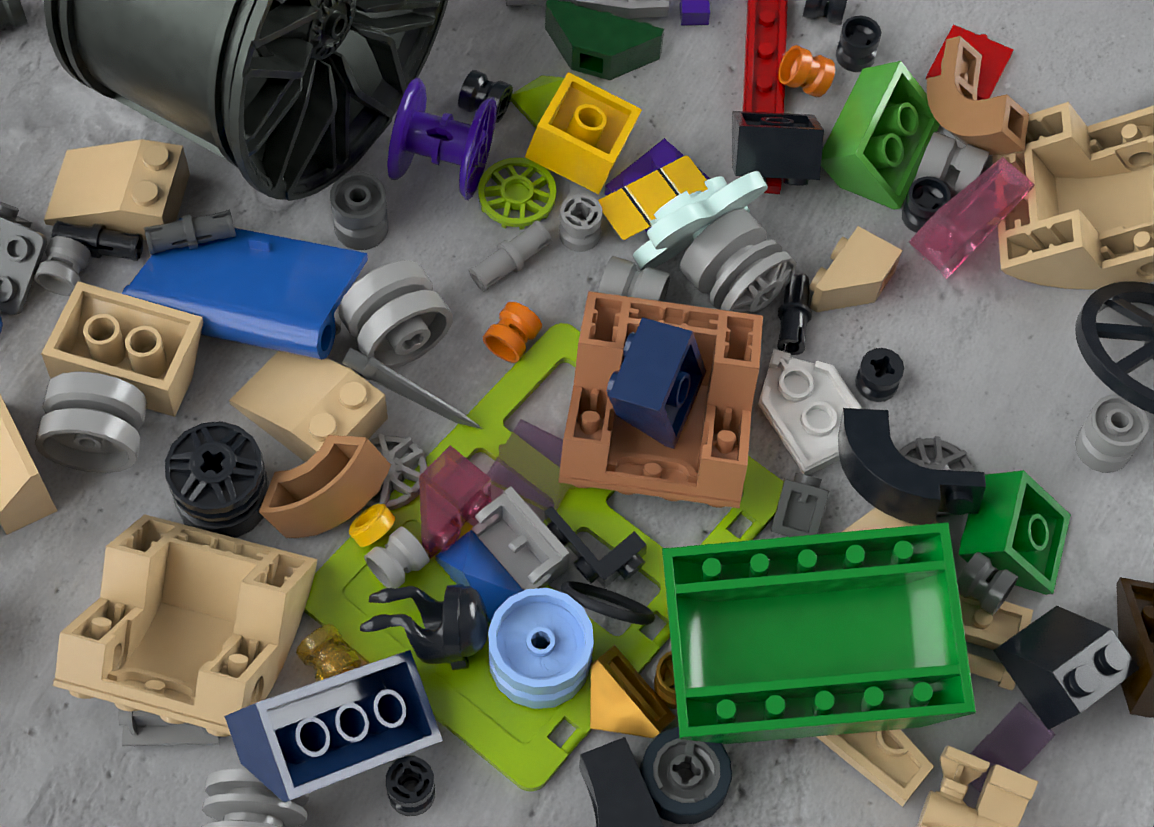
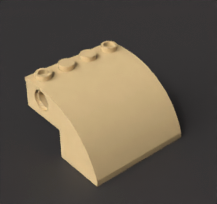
[992,102,1154,290]
[53,514,317,737]

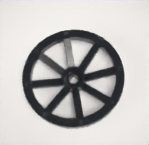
[1075,281,1154,414]

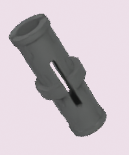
[144,209,236,255]

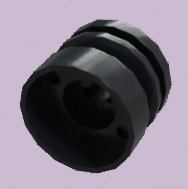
[165,421,270,538]

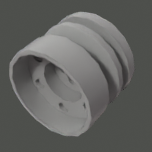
[680,208,797,315]
[201,768,310,827]

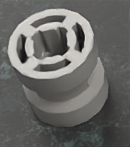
[559,194,602,252]
[34,236,91,296]
[364,526,429,589]

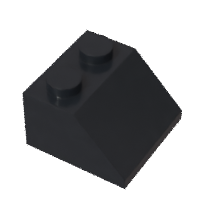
[732,111,824,186]
[993,606,1139,730]

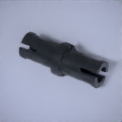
[51,220,143,261]

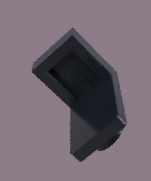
[544,506,647,589]

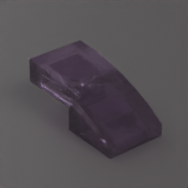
[970,702,1056,793]

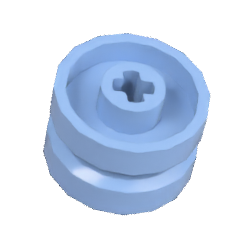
[488,588,594,709]

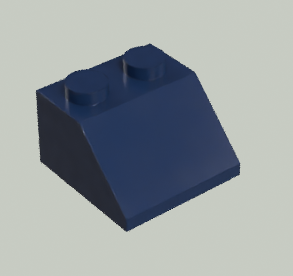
[607,317,706,449]

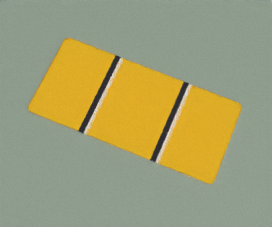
[598,155,708,240]

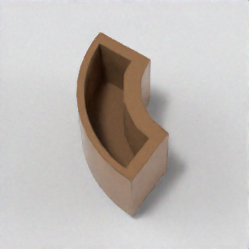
[259,435,391,538]

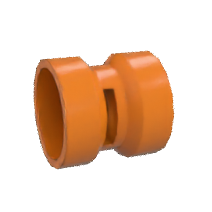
[779,45,835,98]
[483,302,542,363]

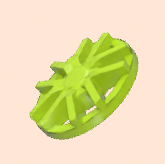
[478,157,556,230]

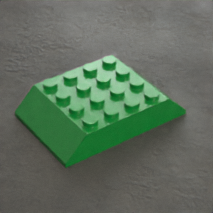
[662,522,976,744]

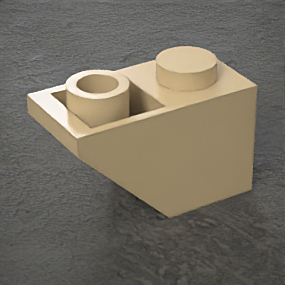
[809,226,903,312]

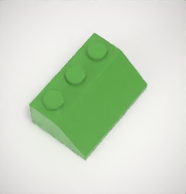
[821,61,940,210]

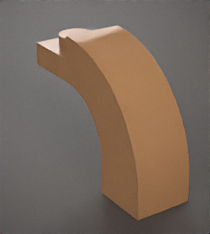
[926,36,1029,155]

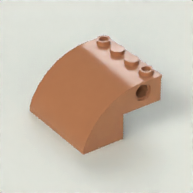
[558,291,763,508]

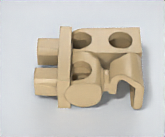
[916,745,1039,827]

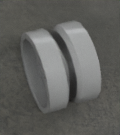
[338,260,453,369]
[35,371,147,473]

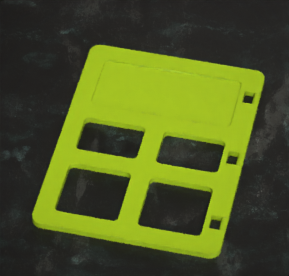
[304,323,783,792]

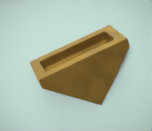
[590,645,676,738]

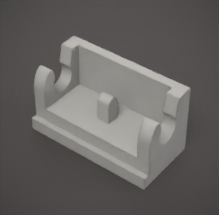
[472,486,570,590]

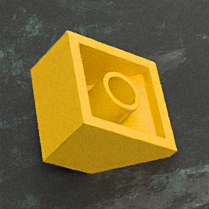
[525,72,642,195]

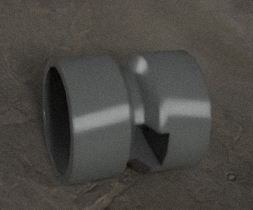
[330,172,388,250]

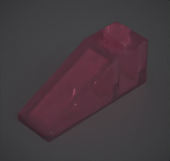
[909,157,1035,280]

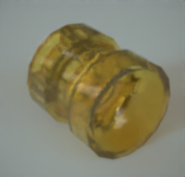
[296,624,362,682]

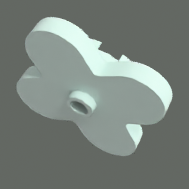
[633,171,768,271]

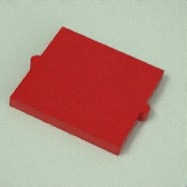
[926,24,1014,100]

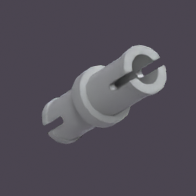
[469,221,552,292]

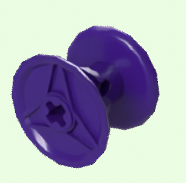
[387,77,496,200]

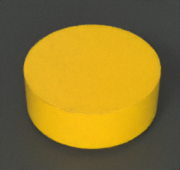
[349,504,395,547]

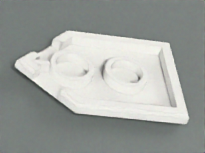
[758,349,862,475]

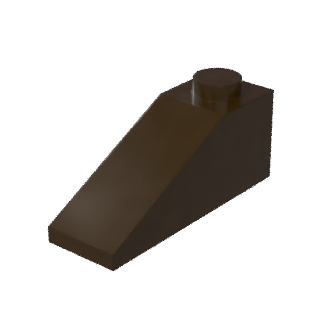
[1116,577,1154,718]

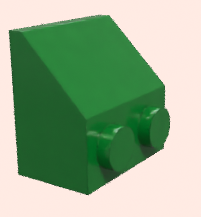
[958,470,1071,595]

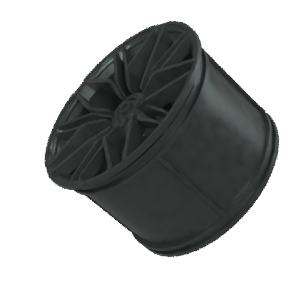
[44,0,448,201]

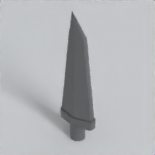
[342,347,483,429]

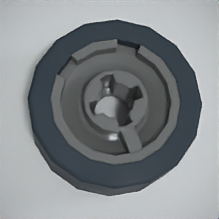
[640,727,732,824]

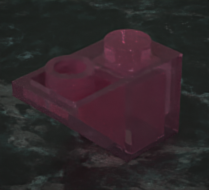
[419,445,492,559]

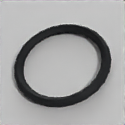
[561,581,655,625]

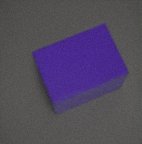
[679,0,710,26]

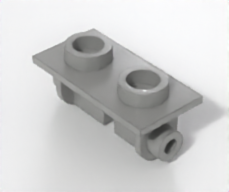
[118,709,219,746]

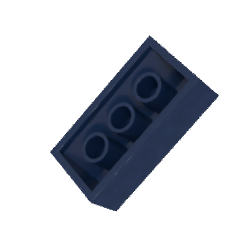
[224,650,443,802]

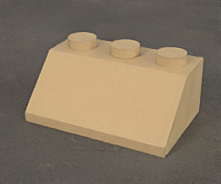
[41,281,203,417]
[0,394,57,535]

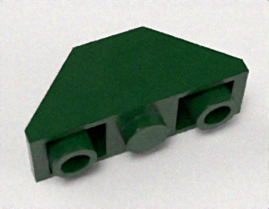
[545,0,664,80]

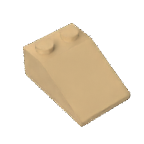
[44,139,190,240]
[229,351,388,462]

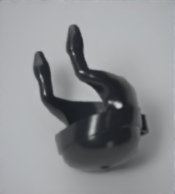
[360,584,489,671]

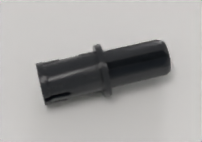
[777,273,812,355]

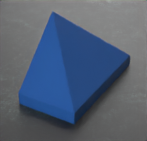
[435,530,524,624]

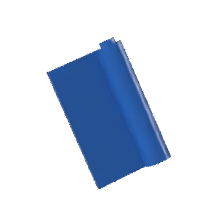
[122,218,368,360]

